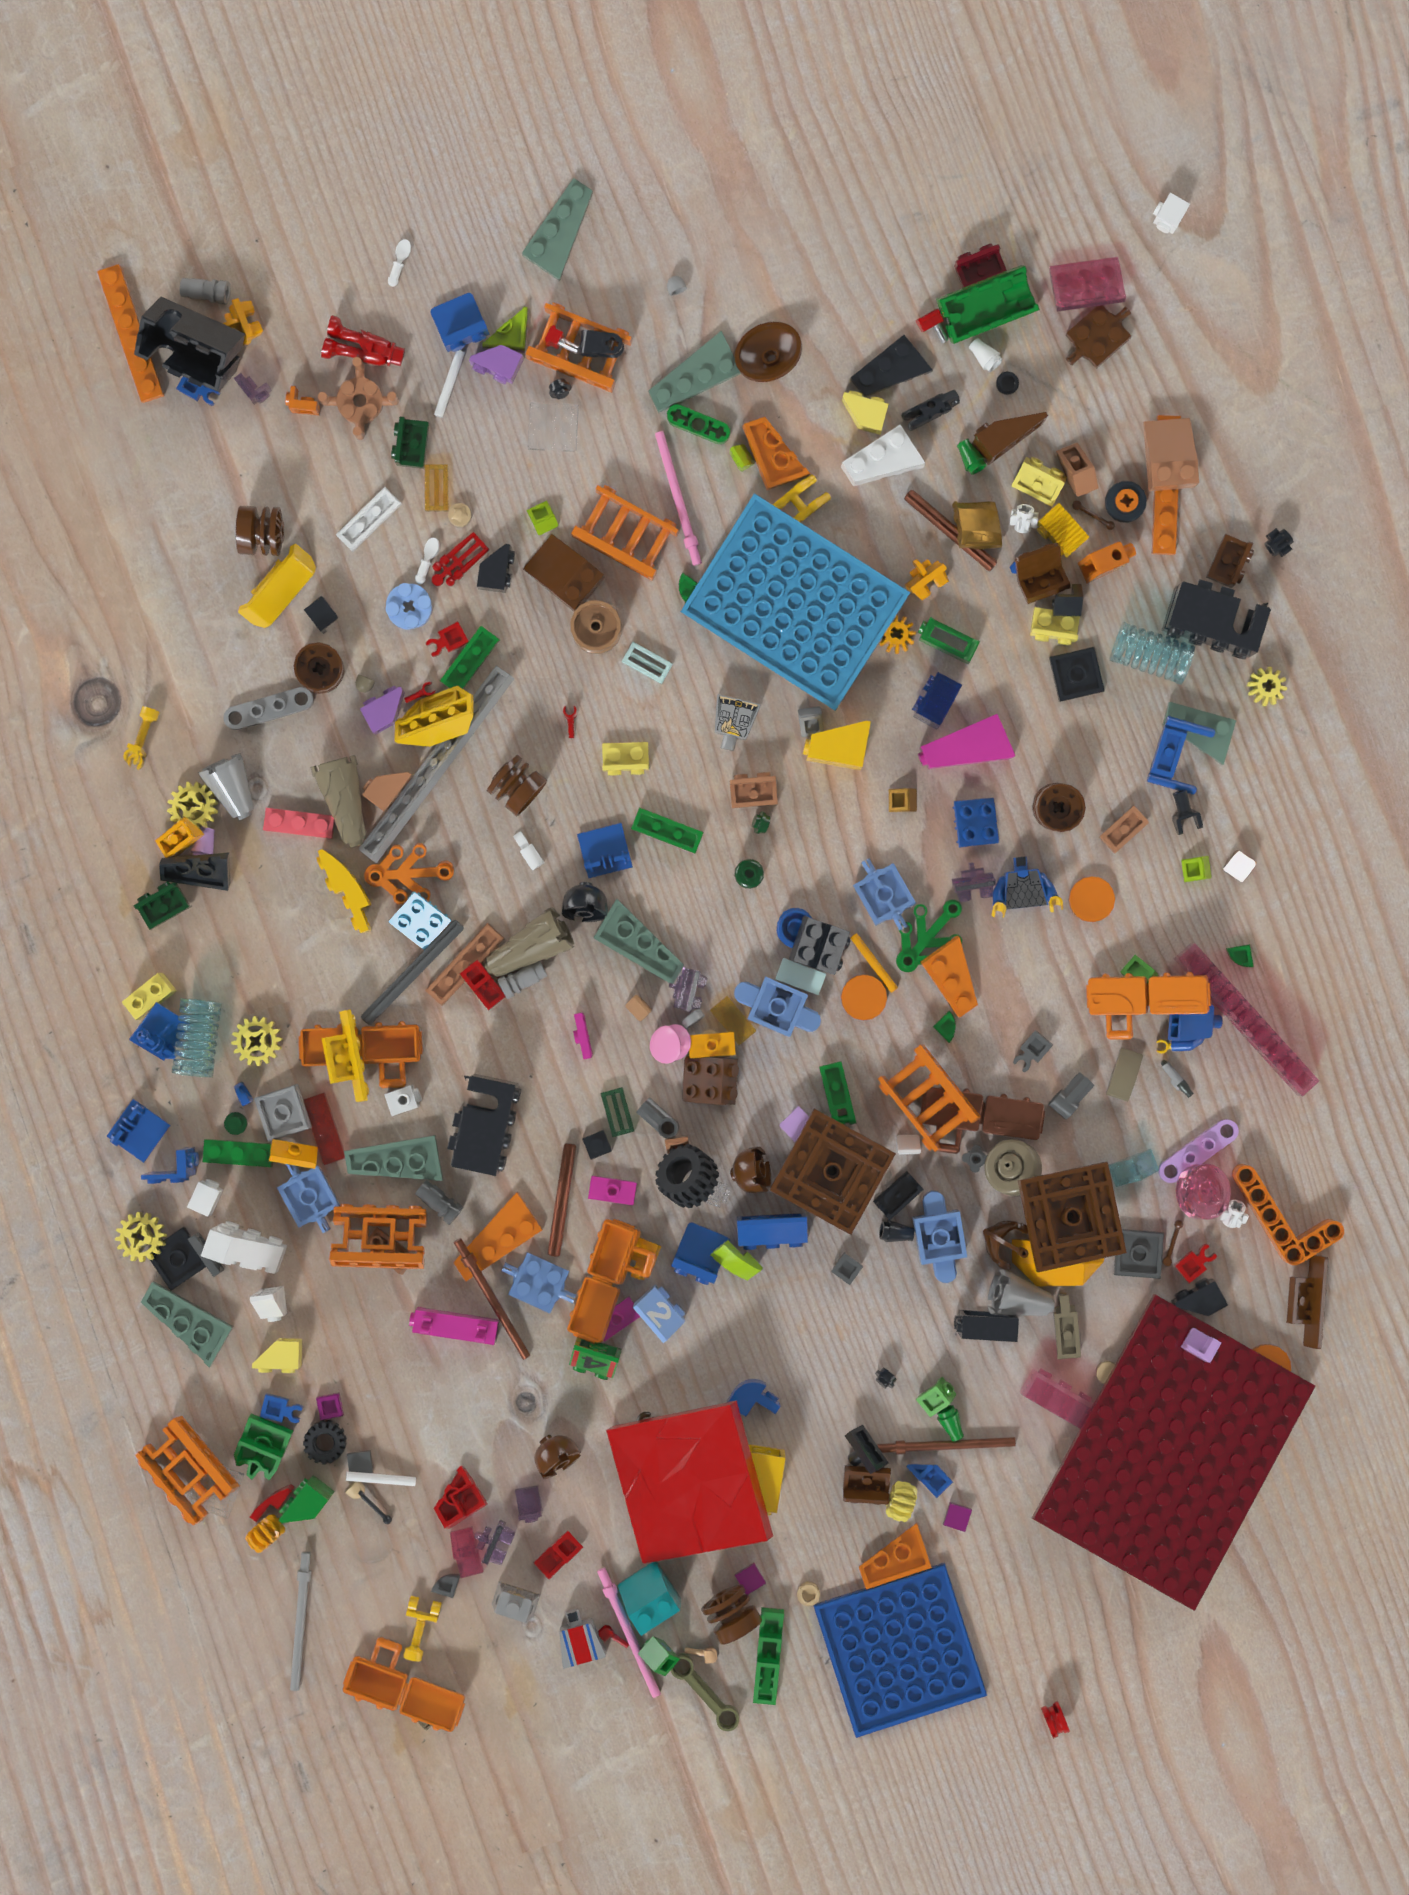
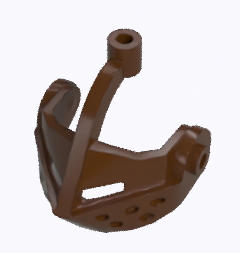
[983,1220,1029,1271]

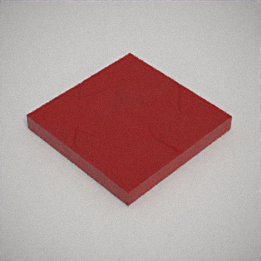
[606,1400,773,1564]

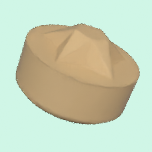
[448,503,472,527]

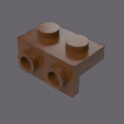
[1206,534,1254,588]
[843,1465,891,1505]

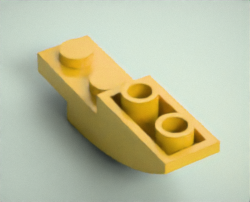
[316,849,371,933]

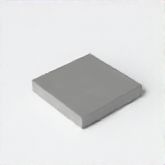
[254,1084,312,1142]

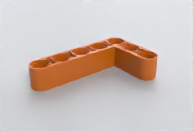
[1232,1164,1344,1265]

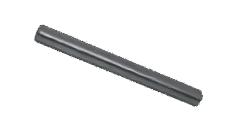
[361,920,464,1025]

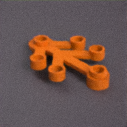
[364,843,454,904]

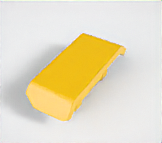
[238,544,316,628]

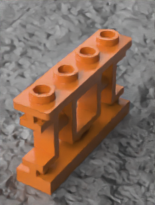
[329,1204,428,1269]
[135,1416,240,1525]

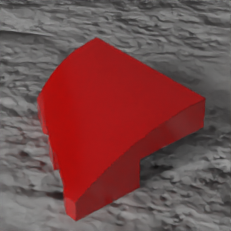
[433,1466,488,1529]

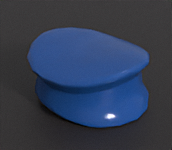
[776,908,812,948]

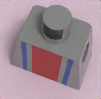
[559,1609,607,1669]

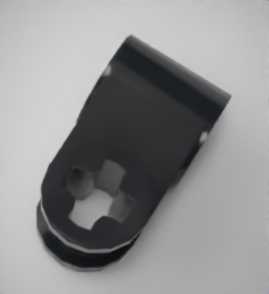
[579,330,624,358]

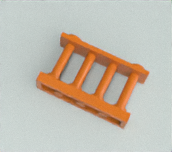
[525,302,632,393]
[571,485,679,581]
[878,1044,981,1152]

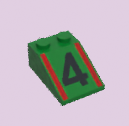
[569,1337,622,1380]

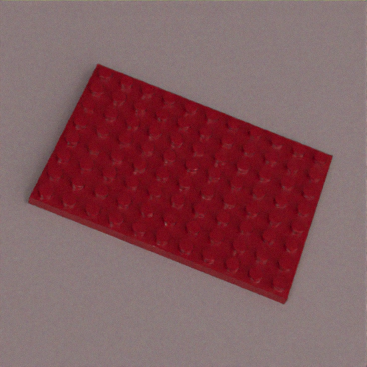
[1032,1294,1316,1611]

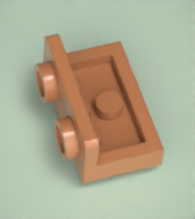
[729,772,778,809]

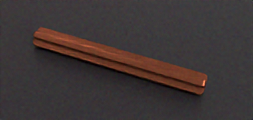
[904,490,997,571]
[548,1143,576,1257]

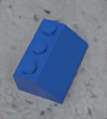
[737,1213,808,1250]

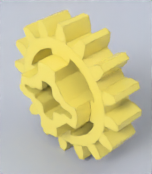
[167,782,218,829]
[231,1016,283,1066]
[115,1212,167,1262]

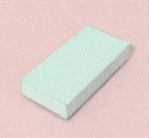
[775,958,826,995]

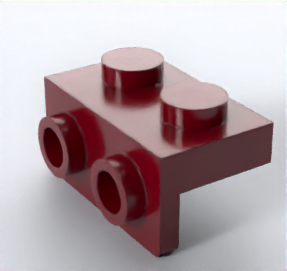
[954,243,1007,288]

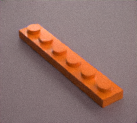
[97,264,164,403]
[1151,415,1181,555]

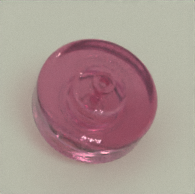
[1176,1164,1231,1220]

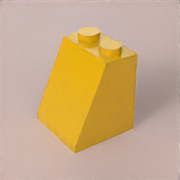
[803,721,871,770]
[749,1444,786,1516]

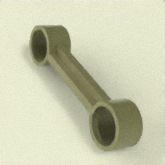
[671,1653,739,1731]

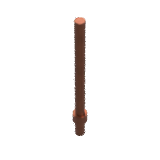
[453,1238,530,1360]
[877,1437,1016,1455]

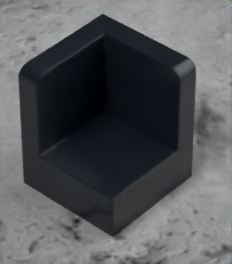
[1052,584,1083,616]
[304,596,338,634]

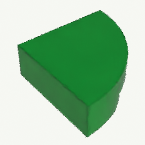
[679,573,698,603]
[1226,944,1254,967]
[933,1011,956,1043]

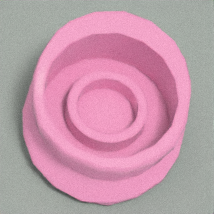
[650,1024,691,1064]

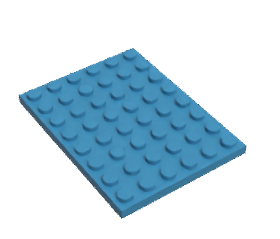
[680,493,910,711]

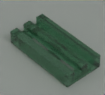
[600,1087,635,1137]

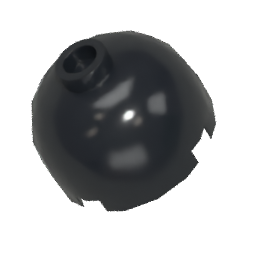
[561,882,608,922]

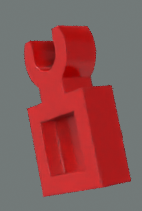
[425,621,469,657]
[1174,1243,1217,1284]

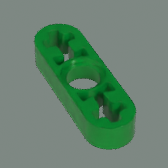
[667,404,730,444]

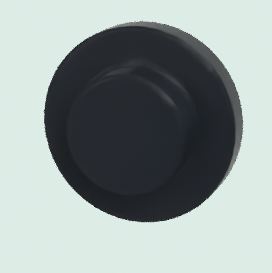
[996,371,1019,395]
[549,378,571,399]
[875,1367,897,1389]

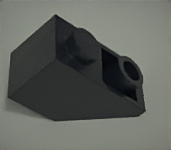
[477,544,515,593]
[1171,1278,1228,1316]

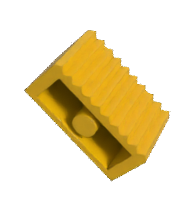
[1037,503,1089,558]

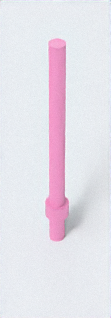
[655,431,702,566]
[597,1567,661,1698]

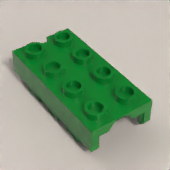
[936,265,1040,344]

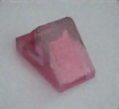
[450,1526,484,1578]

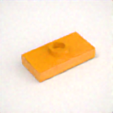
[689,1032,736,1058]
[269,1139,318,1169]

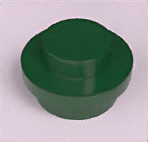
[752,811,771,834]
[224,1112,248,1135]

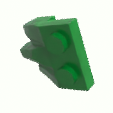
[234,1413,293,1480]

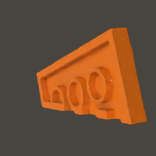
[453,1192,543,1281]

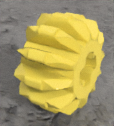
[1247,667,1287,706]
[886,1481,917,1522]

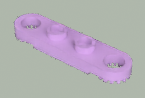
[1158,1119,1239,1183]

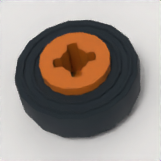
[1105,481,1147,523]

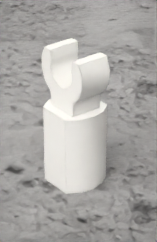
[513,831,545,871]

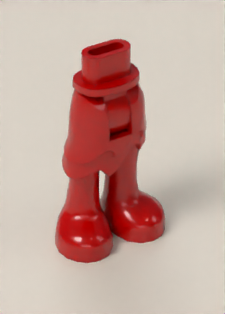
[321,315,405,367]

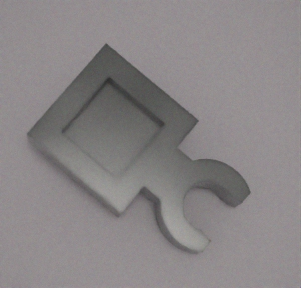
[1013,1030,1053,1072]

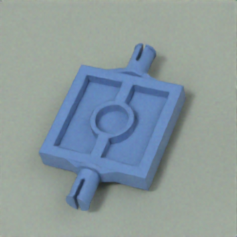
[853,858,916,931]
[277,1164,340,1233]
[502,1252,577,1313]

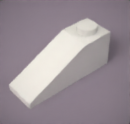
[250,1286,287,1322]

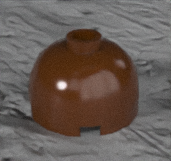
[730,1146,771,1193]
[534,1435,581,1479]

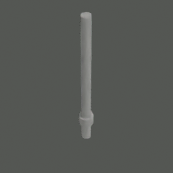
[290,1551,312,1691]

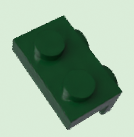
[391,416,429,469]
[133,881,191,930]

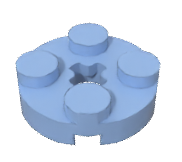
[386,583,432,630]

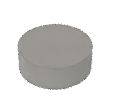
[681,1009,705,1029]

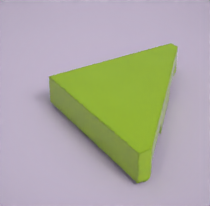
[482,307,528,351]

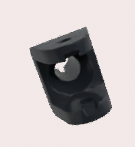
[1172,789,1203,835]

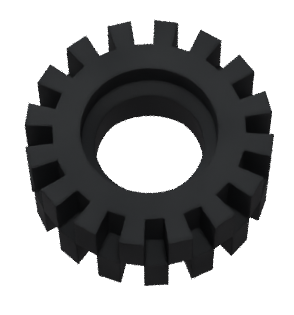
[303,1420,347,1465]

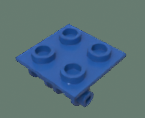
[952,798,999,848]
[577,823,633,879]
[129,1002,191,1061]
[107,1099,171,1163]

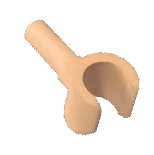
[685,1647,717,1663]

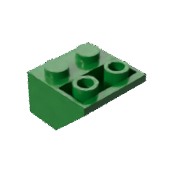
[278,1475,335,1523]

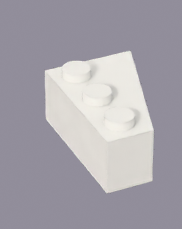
[841,425,925,486]

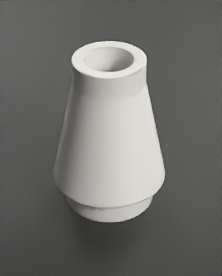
[969,338,1003,372]

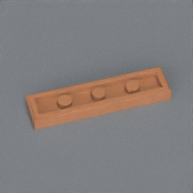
[425,923,505,1006]

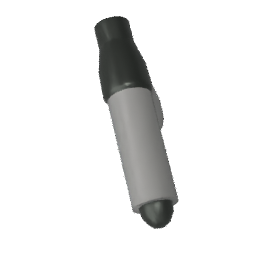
[1161,1060,1194,1098]

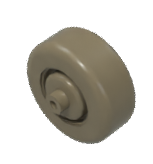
[984,1139,1042,1196]

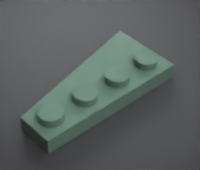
[522,178,593,281]
[648,331,741,413]
[593,899,684,985]
[344,1135,443,1181]
[141,1281,234,1368]

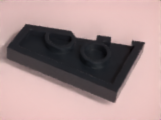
[850,335,933,397]
[159,852,230,891]

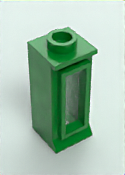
[917,617,980,664]

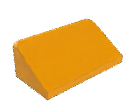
[155,817,205,858]

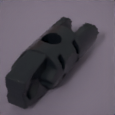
[901,389,960,431]

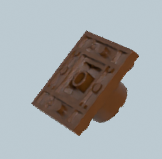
[769,1108,896,1235]
[1017,1162,1127,1272]

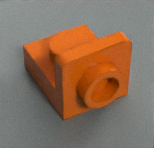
[285,386,320,416]

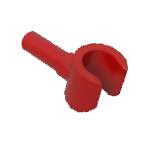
[404,682,436,703]
[563,706,577,738]
[598,1625,629,1648]

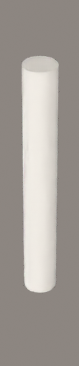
[434,350,465,418]
[346,1471,416,1486]

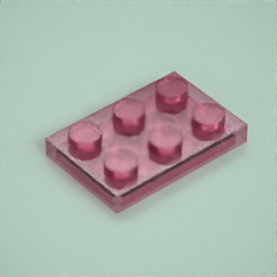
[1049,257,1126,312]

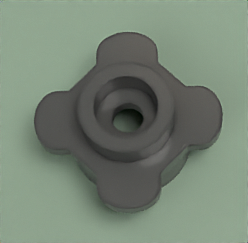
[962,1145,987,1173]

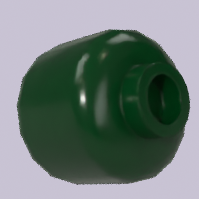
[734,859,764,889]

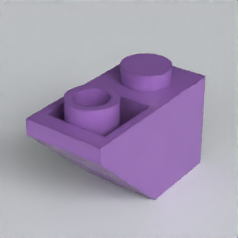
[469,345,524,384]
[360,686,405,735]

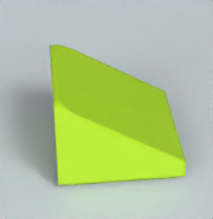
[730,444,755,472]
[526,500,559,535]
[1181,856,1212,882]

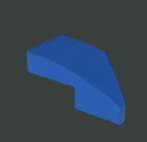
[906,1464,953,1498]

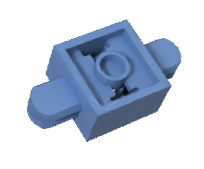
[734,976,821,1037]
[912,1191,967,1283]

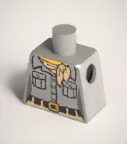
[715,694,760,751]
[492,1581,540,1623]

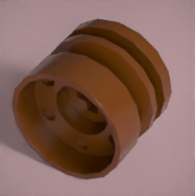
[236,506,284,556]
[293,642,344,694]
[486,755,548,817]
[1032,783,1086,832]
[701,1584,762,1645]

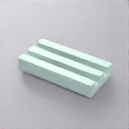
[622,642,673,684]

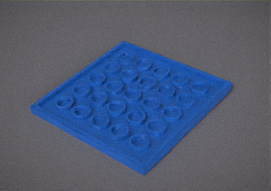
[813,1563,987,1738]

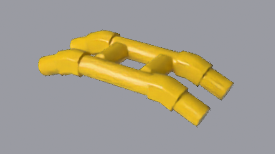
[772,474,831,523]

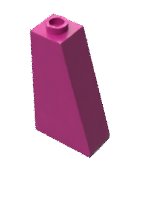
[918,714,1015,769]

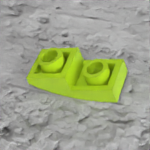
[711,1240,763,1281]

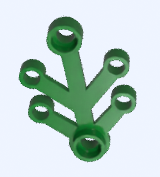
[896,899,962,972]

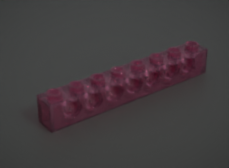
[1174,943,1319,1097]

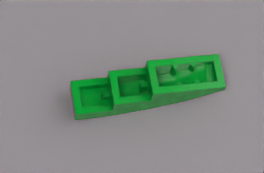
[753,1607,784,1705]

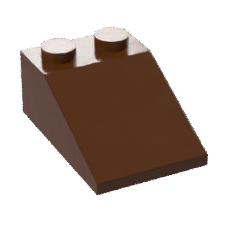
[972,412,1049,466]
[523,534,605,612]

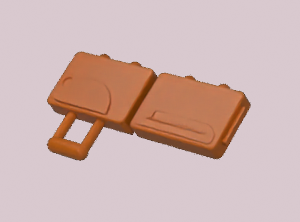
[1086,972,1211,1040]
[298,1021,423,1088]
[567,1219,657,1343]
[343,1637,465,1732]

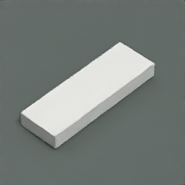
[336,487,402,552]

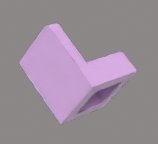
[780,1105,809,1142]
[1181,1328,1221,1363]

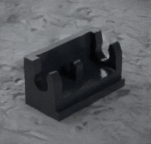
[873,1171,924,1220]

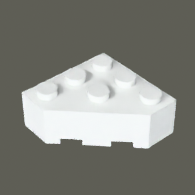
[201,1221,287,1274]

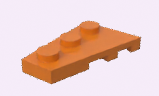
[742,417,811,490]
[920,935,978,1018]
[859,1523,932,1589]

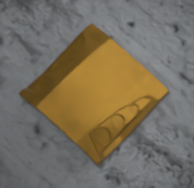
[952,501,1002,549]

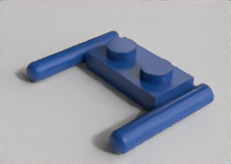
[1147,716,1215,795]

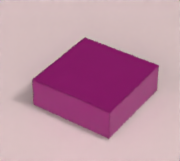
[316,1392,344,1421]
[943,1502,972,1532]
[735,1563,766,1594]

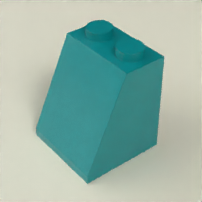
[617,1561,681,1636]

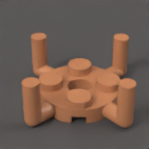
[318,357,399,440]

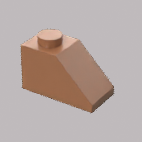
[1056,443,1099,497]
[362,772,413,812]

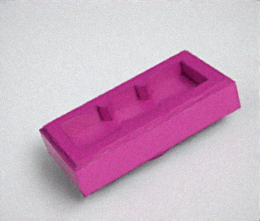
[573,1012,593,1060]
[588,1175,637,1205]
[603,1296,640,1342]

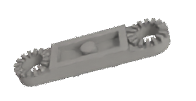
[224,687,314,730]

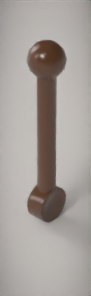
[1072,500,1115,530]
[1162,1220,1183,1266]

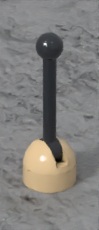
[345,1481,392,1525]

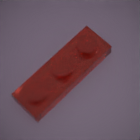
[303,1092,345,1165]

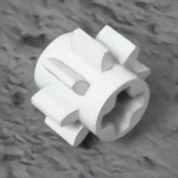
[1010,504,1039,533]
[1219,1199,1249,1228]

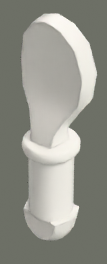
[388,239,411,287]
[415,538,440,584]

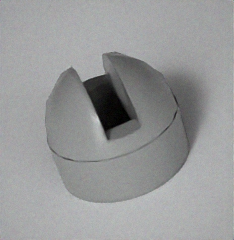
[667,276,687,296]

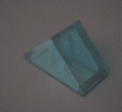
[1109,1149,1159,1187]

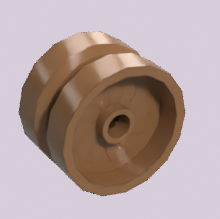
[570,600,622,654]

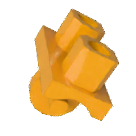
[223,298,263,346]
[904,559,949,600]

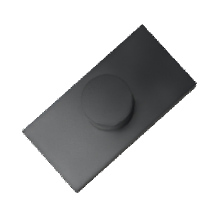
[844,1425,889,1474]

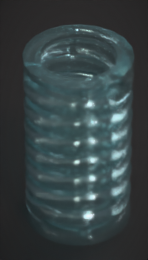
[1109,622,1195,685]
[171,998,222,1077]

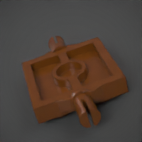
[1066,303,1132,369]

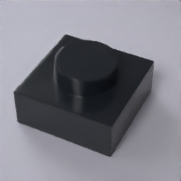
[582,1130,612,1160]

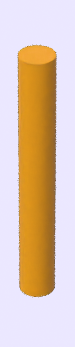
[850,933,898,993]

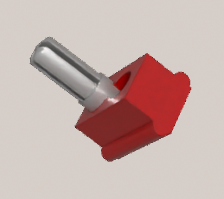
[915,308,948,343]
[545,325,579,354]

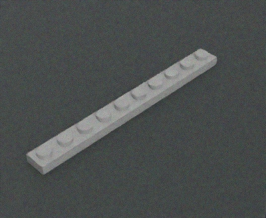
[359,666,514,863]

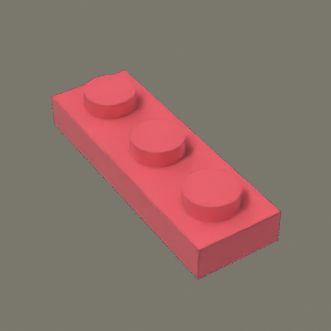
[263,808,335,839]

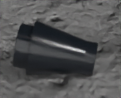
[879,1220,915,1242]

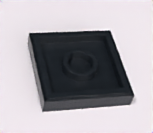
[1049,647,1105,702]
[150,1226,206,1291]

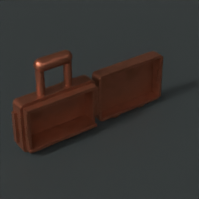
[920,1086,1045,1154]

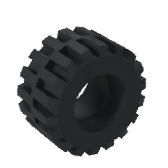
[655,1144,719,1208]

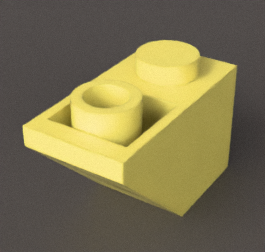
[842,391,889,435]
[252,1338,302,1373]

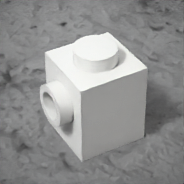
[1153,193,1190,234]
[384,1085,422,1116]
[187,1179,223,1217]

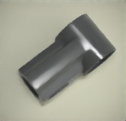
[1048,1072,1095,1120]
[636,1097,679,1138]

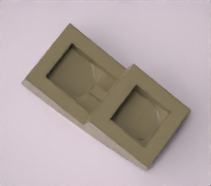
[1106,1048,1143,1102]

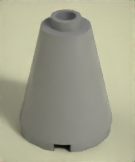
[198,753,254,820]
[988,1269,1055,1316]

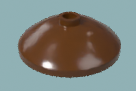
[735,322,802,382]

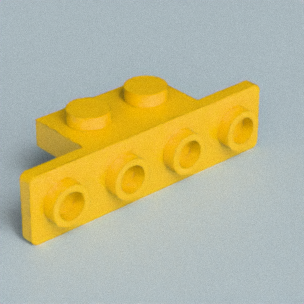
[322,1010,369,1102]

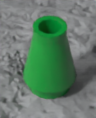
[957,439,987,475]
[937,1405,964,1441]

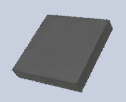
[1113,1229,1164,1279]

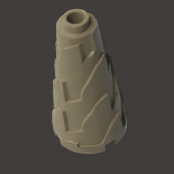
[310,755,366,847]
[484,907,575,977]

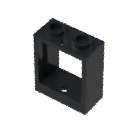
[954,1310,1019,1342]

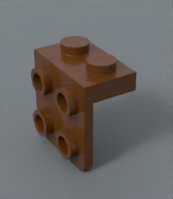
[1015,543,1071,604]
[682,1056,739,1105]

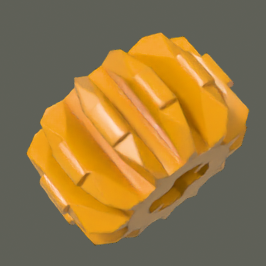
[879,615,916,654]
[245,1514,286,1553]

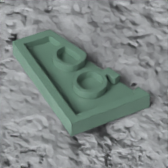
[1162,702,1236,765]

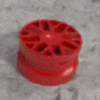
[1041,1701,1070,1739]

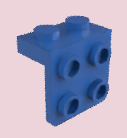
[430,293,490,352]
[141,1147,199,1184]
[671,1222,730,1285]

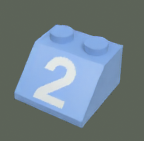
[633,1285,685,1343]

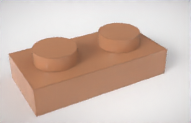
[1099,805,1149,854]

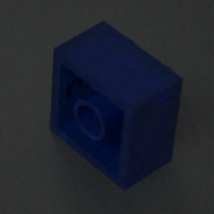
[912,672,962,730]

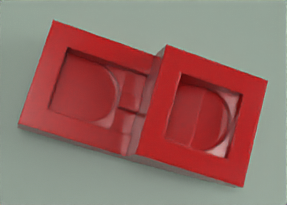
[459,959,506,1011]
[249,1484,295,1522]
[533,1530,583,1580]

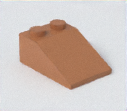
[1143,418,1199,491]

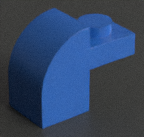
[727,1379,781,1417]

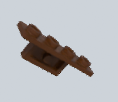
[1286,1255,1328,1349]

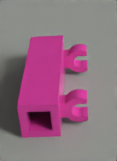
[409,1307,499,1345]

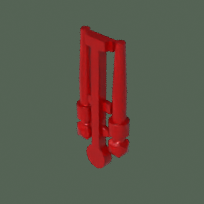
[432,532,490,587]

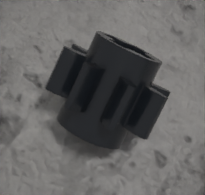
[1264,528,1294,557]

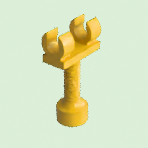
[123,706,160,770]
[403,1596,442,1662]

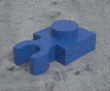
[176,377,221,406]
[260,1393,303,1423]

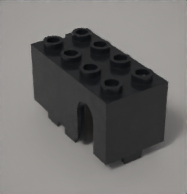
[134,297,245,392]
[1161,579,1271,660]
[447,1074,521,1176]

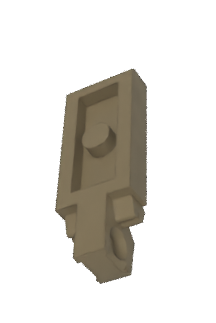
[1053,1293,1081,1359]

